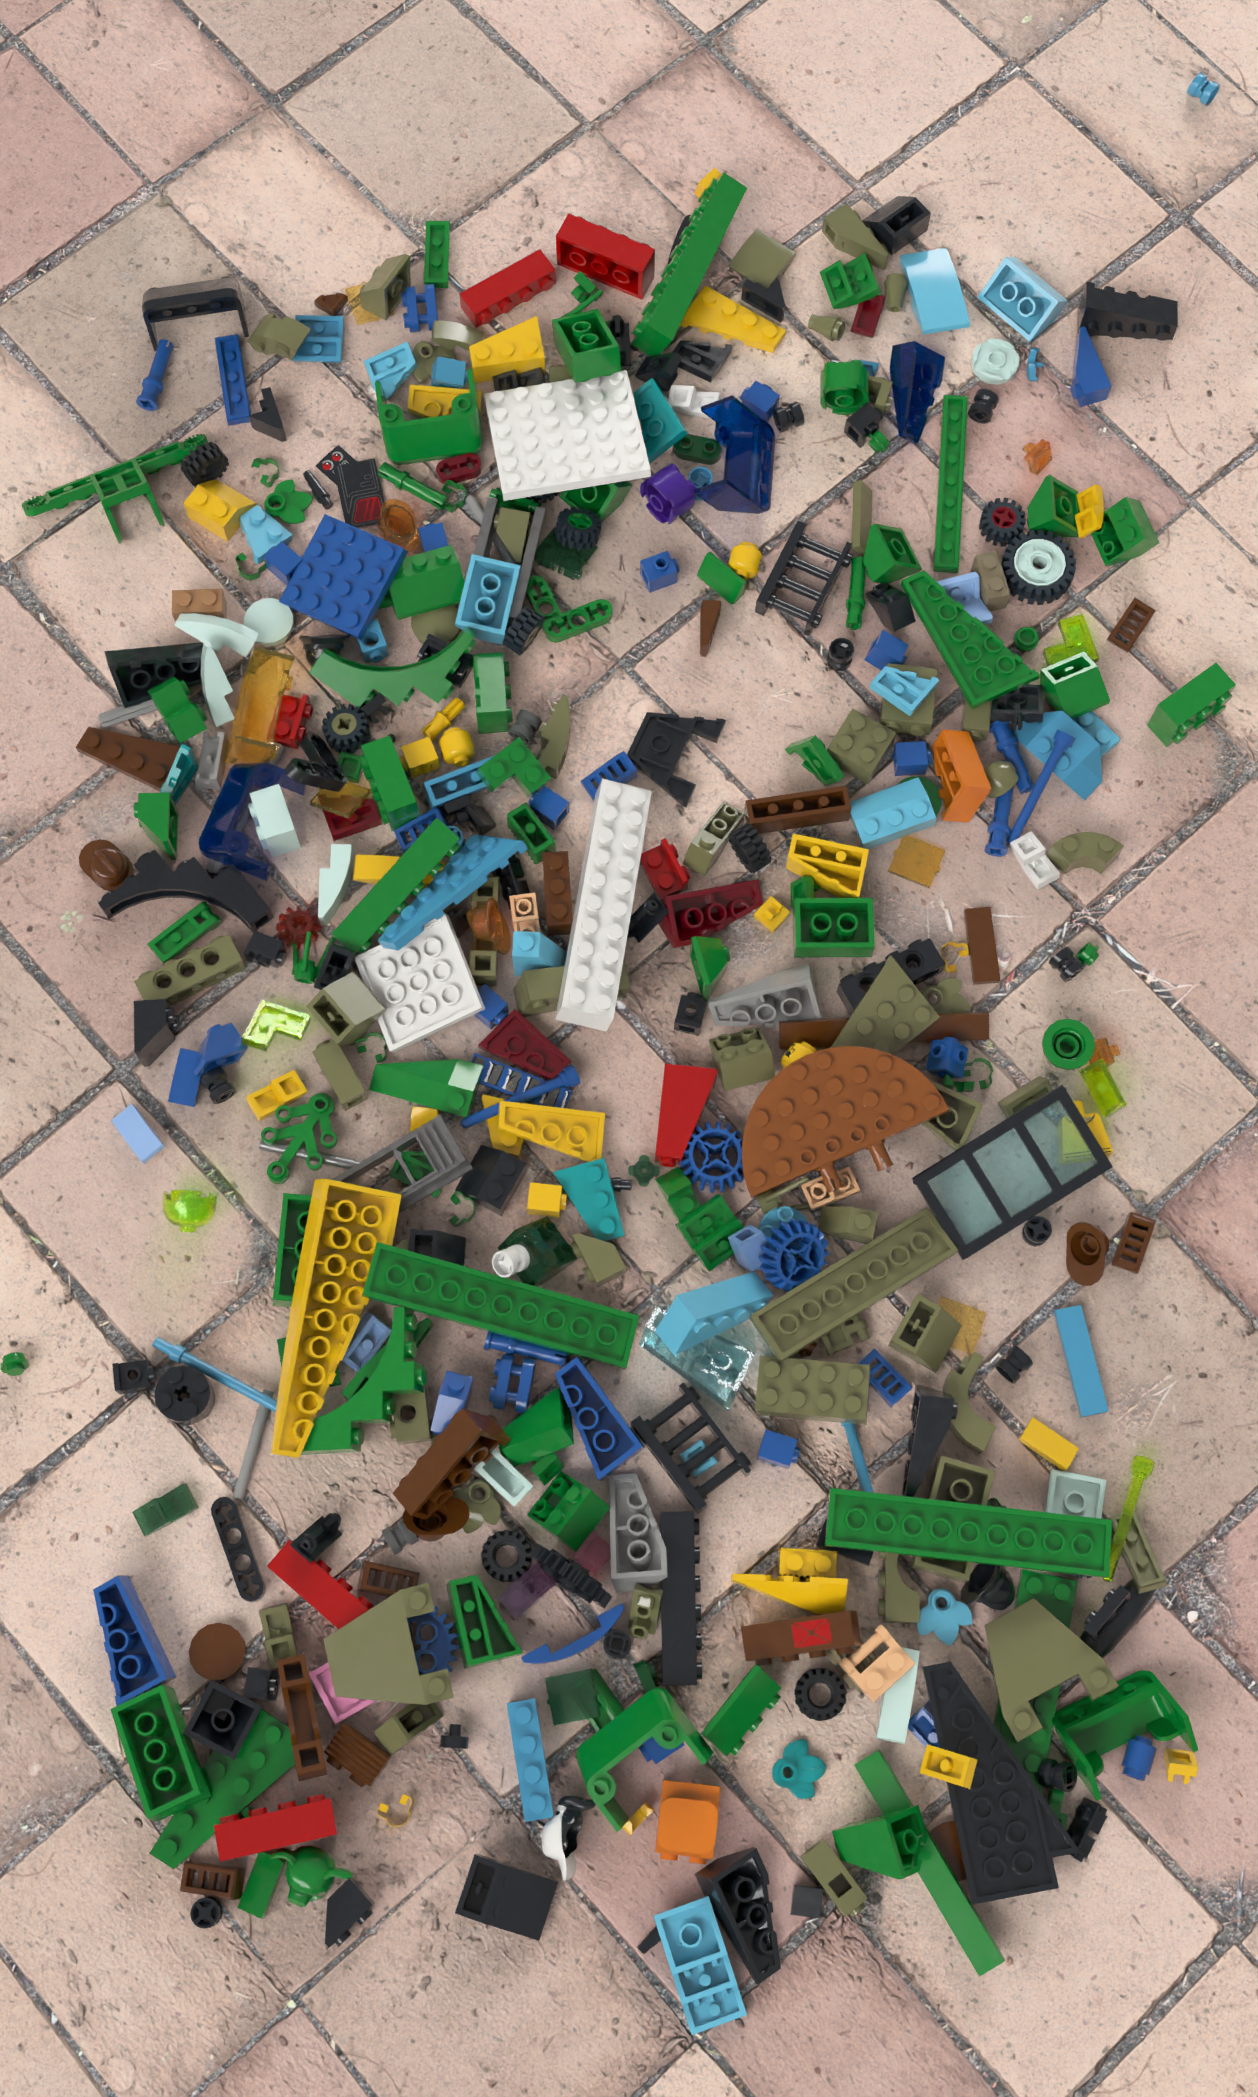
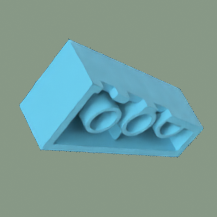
[655,1271,773,1355]

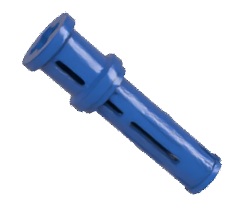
[136,339,174,411]
[989,721,1034,794]
[984,786,1014,857]
[484,1332,567,1367]

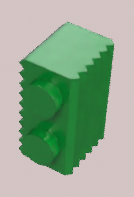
[507,802,556,864]

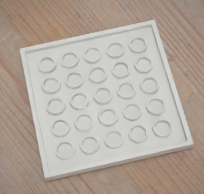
[484,370,651,501]

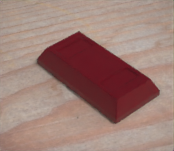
[850,295,886,338]

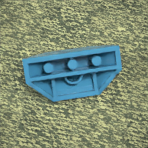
[1012,711,1103,800]

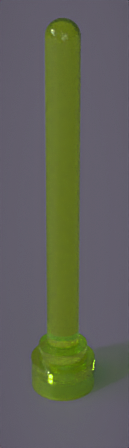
[1102,1455,1155,1582]

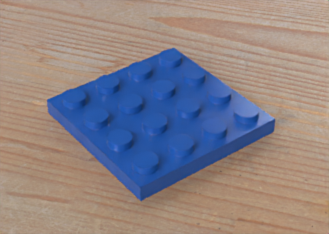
[279,514,408,640]

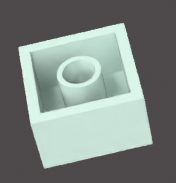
[248,784,301,858]

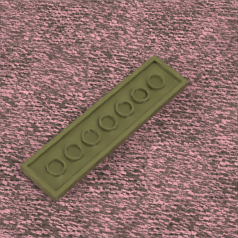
[749,1207,958,1363]

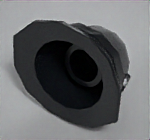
[299,635,350,667]
[960,1563,1015,1610]

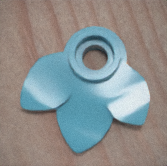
[917,1588,973,1646]

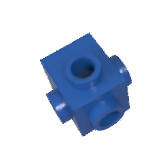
[926,1037,968,1079]

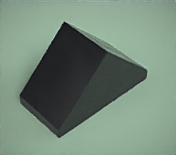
[314,943,356,990]

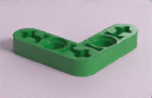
[526,576,613,643]

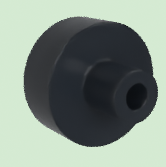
[440,1724,469,1749]

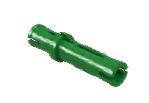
[378,462,449,511]
[846,557,866,630]

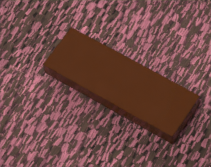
[964,907,1000,985]

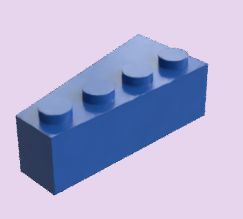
[555,1357,646,1481]
[93,1575,176,1706]

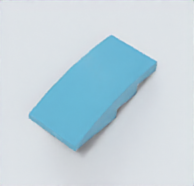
[900,248,970,335]
[653,1896,747,2035]

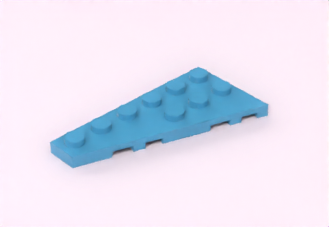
[378,834,528,951]

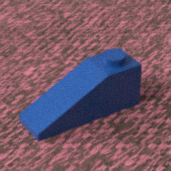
[1070,326,1112,407]

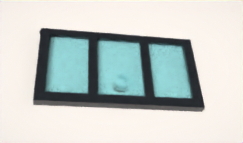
[912,1085,1113,1260]

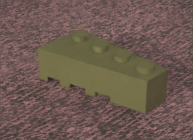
[513,959,631,1017]
[922,1079,983,1151]

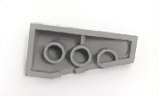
[609,1473,668,1593]

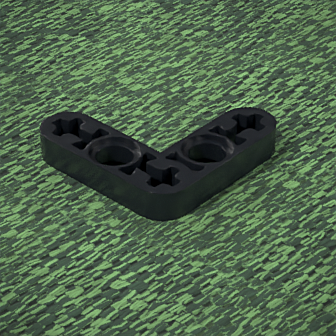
[285,732,348,792]

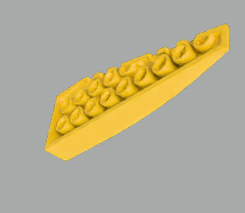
[271,1178,402,1458]

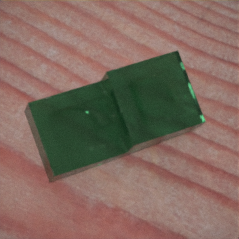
[132,1483,199,1537]

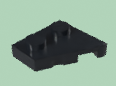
[672,340,733,383]

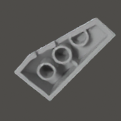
[708,964,822,1028]

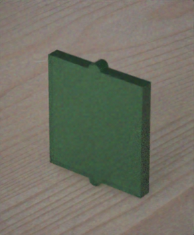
[545,1669,601,1725]

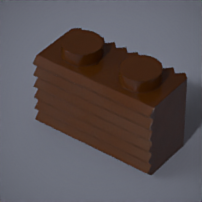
[324,1723,392,1788]

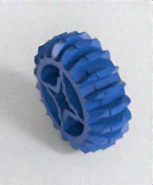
[680,1121,744,1193]
[758,1219,830,1292]

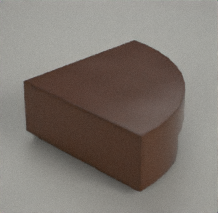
[314,293,348,316]

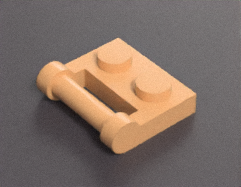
[838,1624,915,1703]

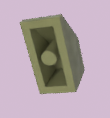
[494,507,533,565]
[818,1206,878,1244]
[374,1703,444,1756]

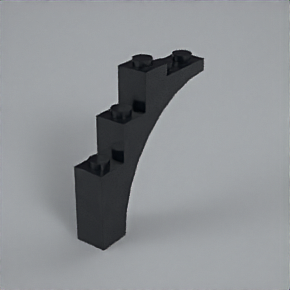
[98,849,274,933]

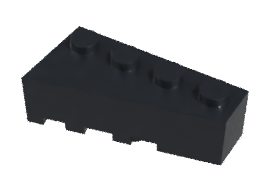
[104,642,203,708]

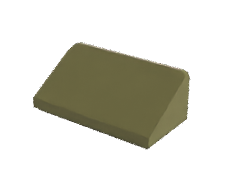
[998,1076,1059,1123]

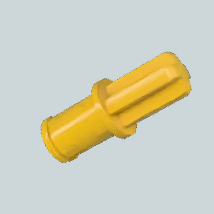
[421,697,465,742]

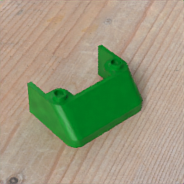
[375,369,484,465]
[1052,1670,1198,1801]
[576,1687,713,1832]

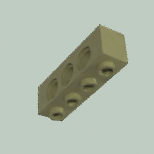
[134,934,246,1006]

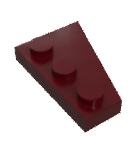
[478,1009,571,1080]

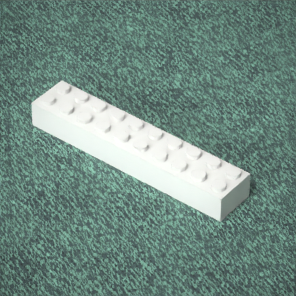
[555,779,652,1031]

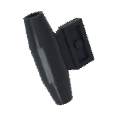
[1079,1578,1156,1658]

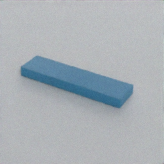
[1053,1305,1109,1418]

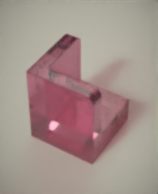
[573,1530,611,1576]

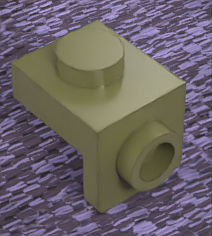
[869,376,893,416]

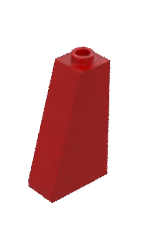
[655,1064,718,1167]

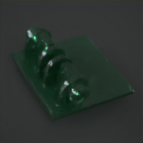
[534,527,598,581]

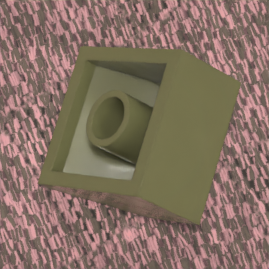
[359,254,411,320]

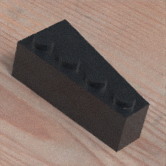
[1077,282,1178,341]

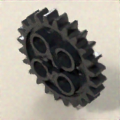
[530,1544,612,1609]

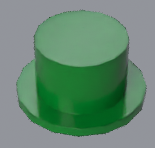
[1042,1019,1095,1070]

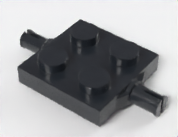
[991,684,1043,731]

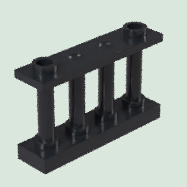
[755,521,853,636]
[631,1382,752,1514]

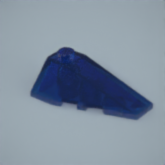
[889,341,945,444]

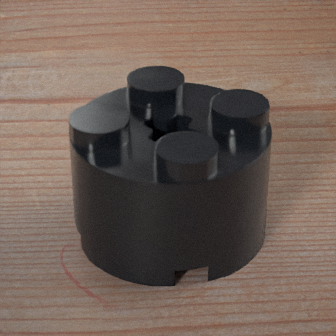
[155,1366,215,1426]

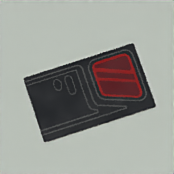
[333,458,389,528]

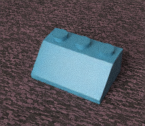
[977,257,1068,342]
[455,554,521,646]
[850,777,936,849]

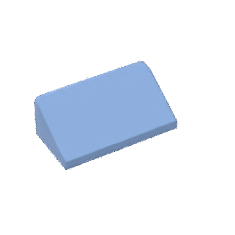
[342,1312,392,1372]

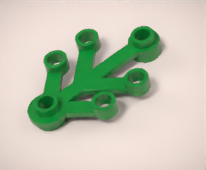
[261,1093,337,1184]

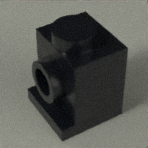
[844,402,883,448]
[244,930,287,968]
[674,992,707,1036]
[112,1360,156,1395]
[243,1667,280,1701]

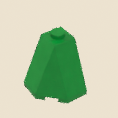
[832,1805,927,1880]

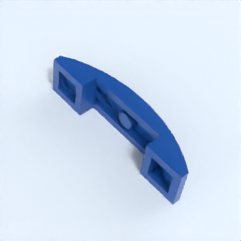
[521,1603,624,1664]

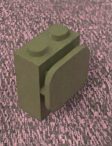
[879,663,938,736]

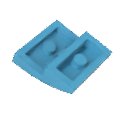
[293,315,344,363]

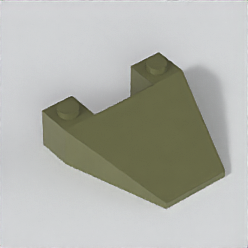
[323,1583,454,1705]
[984,1598,1119,1743]

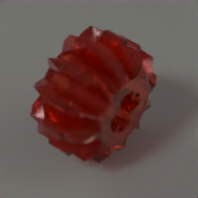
[276,905,321,950]

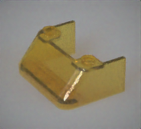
[225,646,295,765]

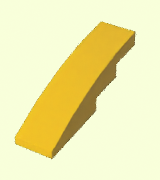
[353,855,448,889]

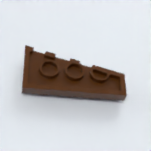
[76,727,180,791]

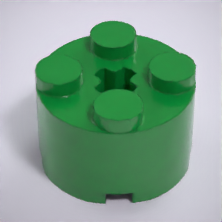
[820,360,869,415]

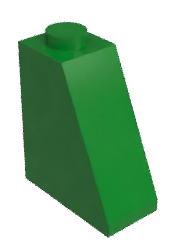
[499,1388,574,1467]

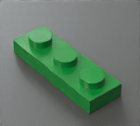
[424,221,450,288]

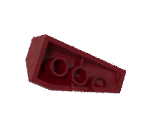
[659,879,763,948]

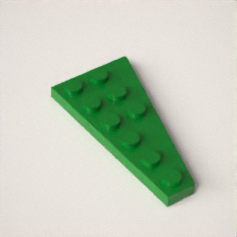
[901,570,1040,709]
[149,1709,295,1869]

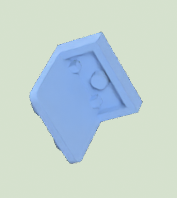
[937,572,993,625]

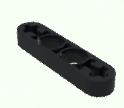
[211,1497,266,1603]

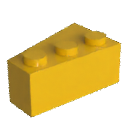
[469,316,545,383]
[786,834,869,898]

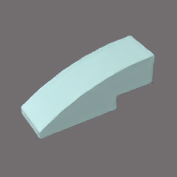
[174,613,258,657]
[201,641,235,727]
[318,844,354,926]
[474,1449,533,1507]
[876,1647,920,1744]

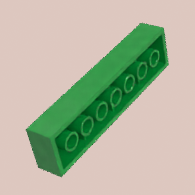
[631,172,747,356]

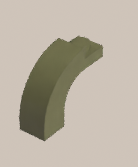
[942,1352,997,1454]

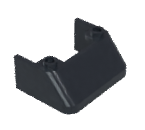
[142,276,249,352]

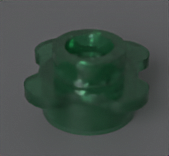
[628,1155,660,1187]

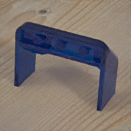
[694,395,775,514]
[199,763,306,881]

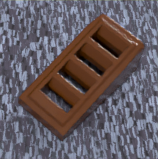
[1107,598,1156,653]
[700,600,721,657]
[1111,1212,1156,1274]
[357,1561,420,1597]
[180,1861,246,1900]

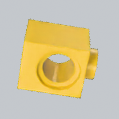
[399,737,440,778]

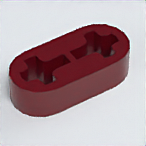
[436,453,482,484]

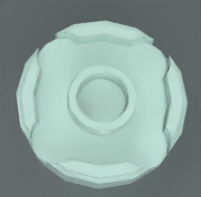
[971,338,1020,385]
[244,598,294,647]

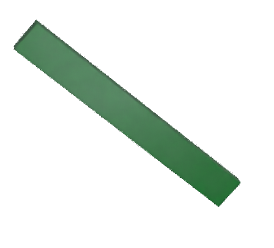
[933,395,968,574]
[854,1749,1005,1977]

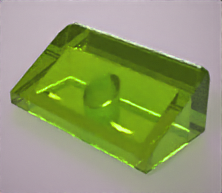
[1079,1058,1127,1117]

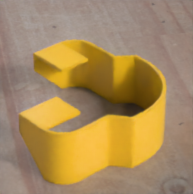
[940,942,969,973]
[377,1794,413,1827]
[622,1802,654,1836]

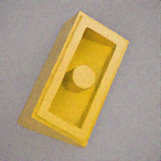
[1018,1417,1079,1471]

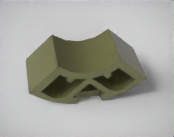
[247,314,311,360]
[1047,832,1124,874]

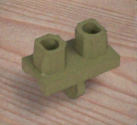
[628,1584,663,1639]

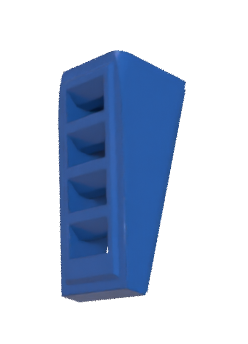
[581,751,637,801]
[394,806,450,853]
[857,1348,913,1408]

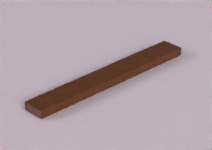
[779,1012,989,1048]

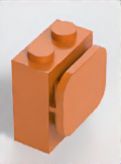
[655,1780,720,1864]

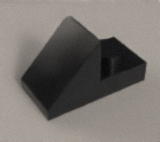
[741,278,785,322]
[635,352,682,392]
[249,387,287,442]

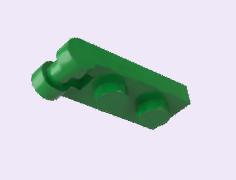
[147,901,222,964]

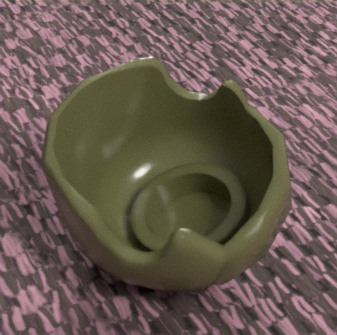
[984,759,1018,798]

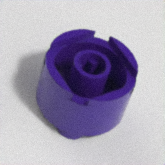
[640,463,696,524]

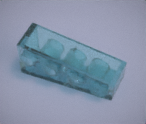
[639,1307,755,1410]

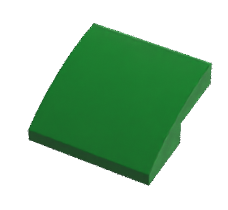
[820,253,882,309]
[676,1194,744,1272]

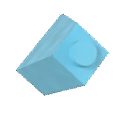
[512,931,567,976]

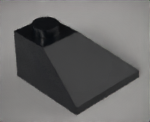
[183,1680,262,1760]

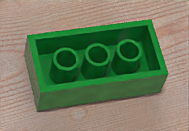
[110,1684,211,1821]

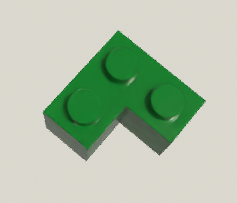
[148,677,207,743]
[476,737,551,797]

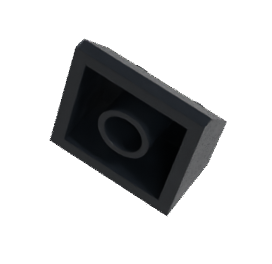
[134,999,180,1067]
[455,1145,528,1216]

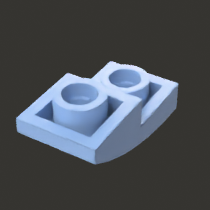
[111,1104,165,1163]

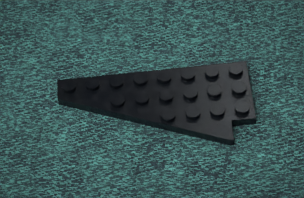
[922,1661,1079,1905]

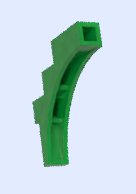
[309,626,476,708]
[301,1307,427,1455]

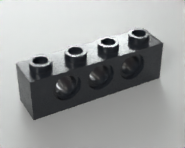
[837,938,945,1016]

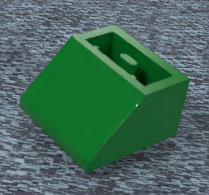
[1091,497,1160,566]
[1040,652,1110,719]
[527,1471,610,1552]

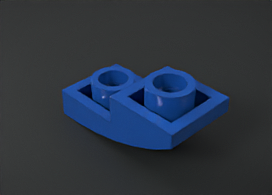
[168,1048,203,1107]

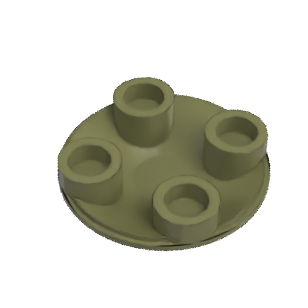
[411,605,460,644]

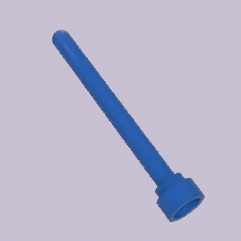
[1007,729,1076,845]
[460,1065,581,1128]

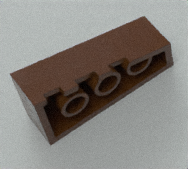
[393,1408,511,1520]

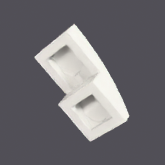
[668,385,722,419]
[1010,831,1060,890]

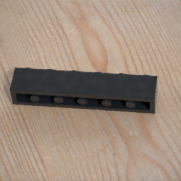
[660,1511,702,1686]

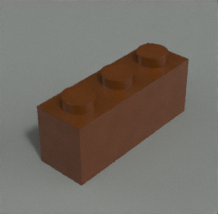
[542,851,573,936]

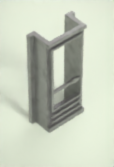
[473,497,546,627]
[330,1114,473,1214]

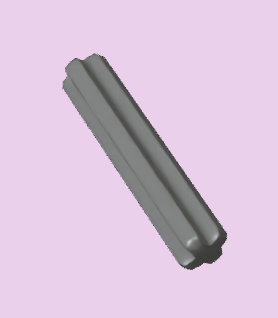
[99,700,158,728]

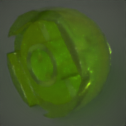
[162,1190,217,1232]

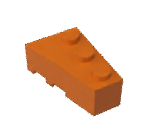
[932,729,991,823]

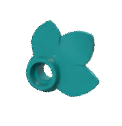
[772,1739,827,1799]

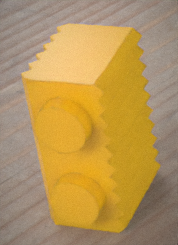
[777,1548,837,1580]

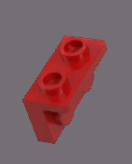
[267,694,313,750]
[640,838,690,898]

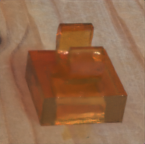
[1022,439,1052,475]
[1089,1038,1121,1073]

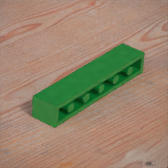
[331,818,460,954]

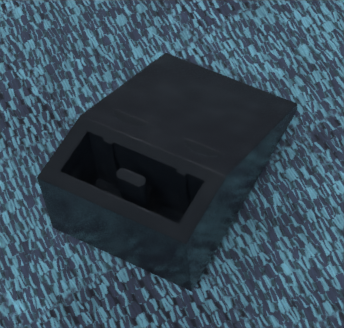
[455,1853,558,1941]

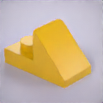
[920,1744,977,1789]

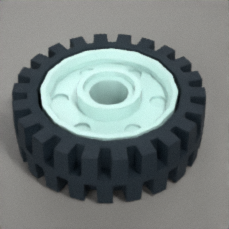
[1001,530,1076,605]

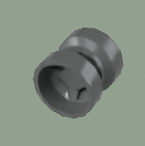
[508,710,542,745]
[381,1518,419,1555]

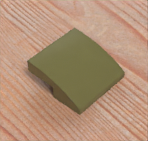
[728,229,796,290]

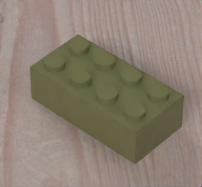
[755,1356,871,1425]
[910,1456,995,1583]

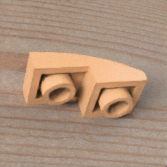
[509,893,540,932]
[801,1167,860,1210]

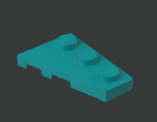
[634,378,688,464]
[553,1158,626,1241]

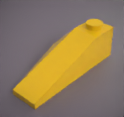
[731,1574,848,1615]

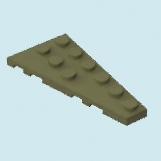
[830,955,940,1055]

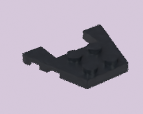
[627,712,726,808]

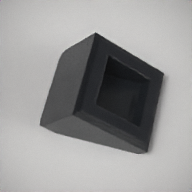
[466,805,496,835]
[790,1884,823,1918]

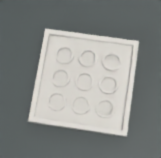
[354,914,485,1053]

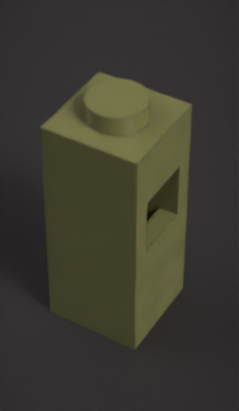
[961,695,991,742]
[312,1040,368,1111]
[800,1839,868,1917]

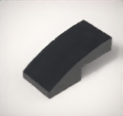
[493,367,546,391]

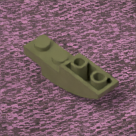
[536,694,570,792]

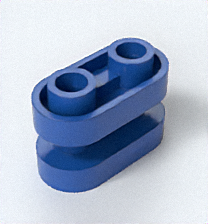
[401,284,438,333]
[489,1354,536,1413]

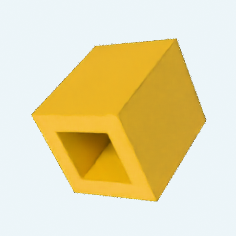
[527,1182,567,1218]

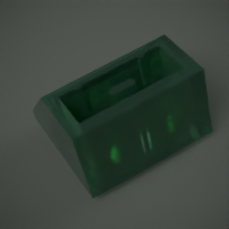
[497,1216,577,1287]

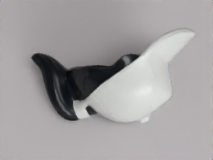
[540,1796,596,1881]

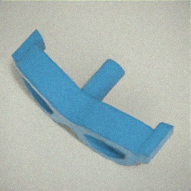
[1026,348,1043,382]

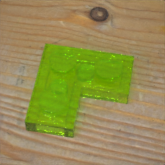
[1042,614,1099,666]
[242,1000,311,1051]

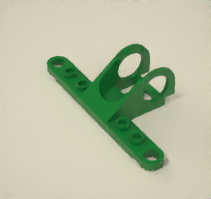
[22,434,209,544]

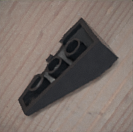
[902,1385,958,1497]

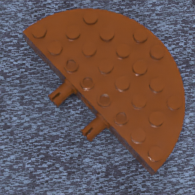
[742,1046,949,1198]

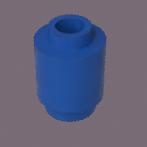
[1121,1735,1157,1781]

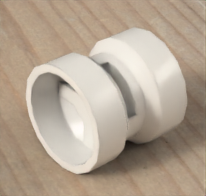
[492,1244,530,1278]

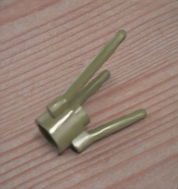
[756,1176,811,1215]

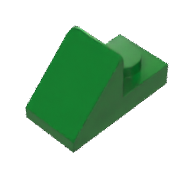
[655,1167,701,1222]

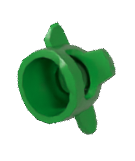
[270,1845,353,1908]

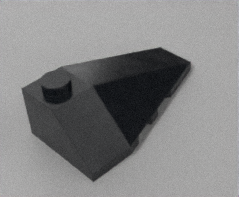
[695,1847,781,1985]

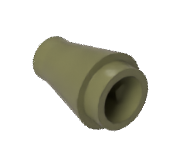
[884,273,907,312]
[808,314,845,341]

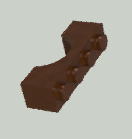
[276,1654,328,1781]

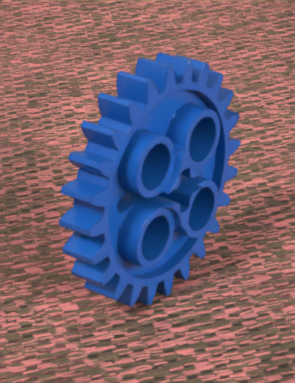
[407,1606,460,1675]

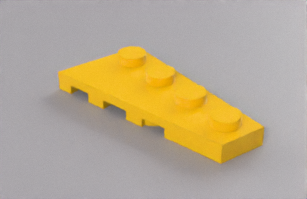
[680,285,786,353]
[497,1101,605,1162]

